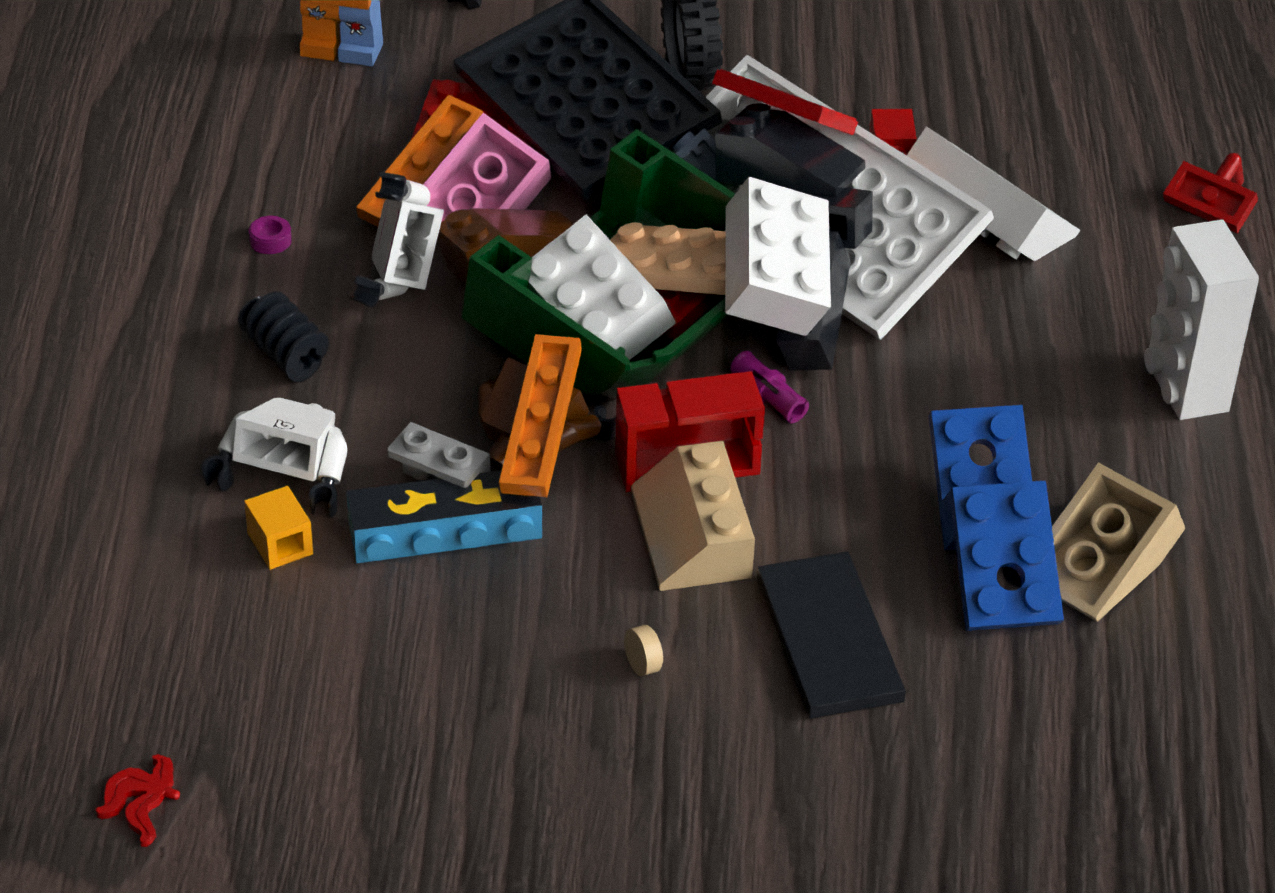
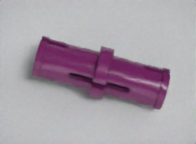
[730,351,809,423]

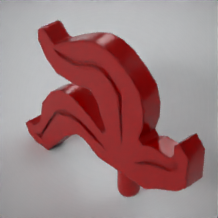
[96,754,180,847]

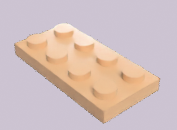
[610,222,726,295]

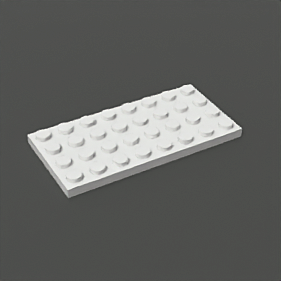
[672,55,994,340]

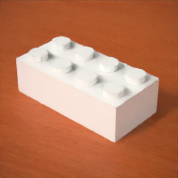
[1144,219,1259,420]

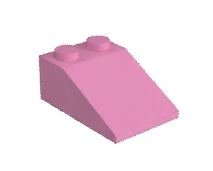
[423,113,551,222]

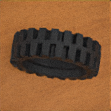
[660,0,723,91]

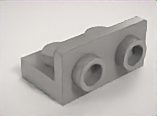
[388,422,490,488]

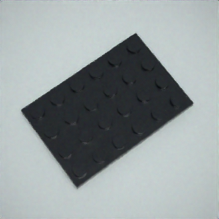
[453,0,722,200]

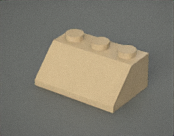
[631,441,755,591]

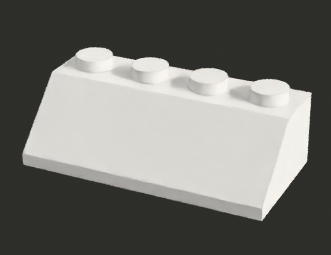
[907,126,1080,261]

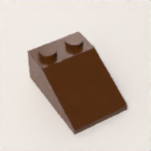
[438,208,574,285]

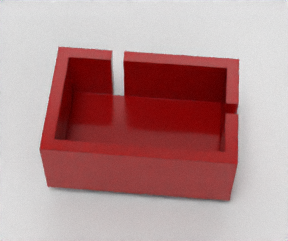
[615,371,765,492]

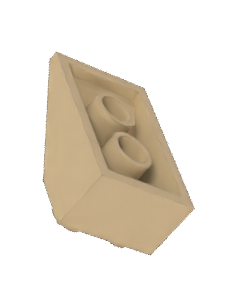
[1018,462,1185,622]

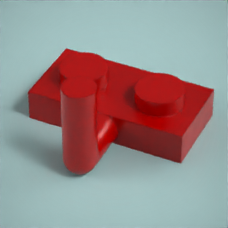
[1163,153,1258,234]

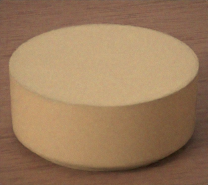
[624,625,663,676]

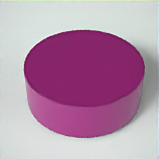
[248,216,292,254]

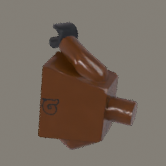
[478,357,616,471]

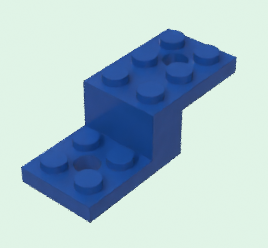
[928,405,1064,631]

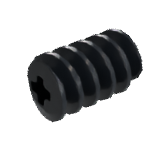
[238,291,329,382]

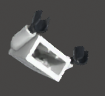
[350,172,444,307]
[202,398,347,518]

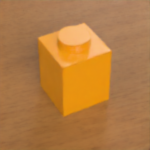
[244,485,313,570]

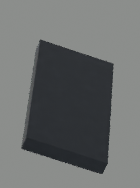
[757,551,906,719]

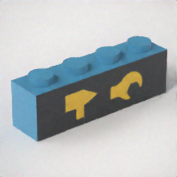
[346,470,542,564]

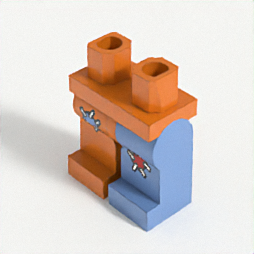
[300,0,383,67]

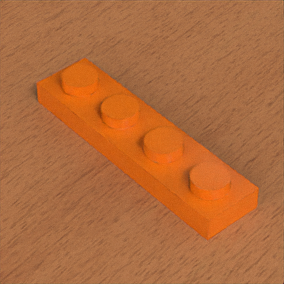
[356,95,483,227]
[499,334,582,498]

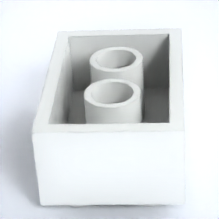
[725,177,831,336]
[528,214,676,360]

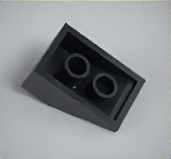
[715,103,865,197]

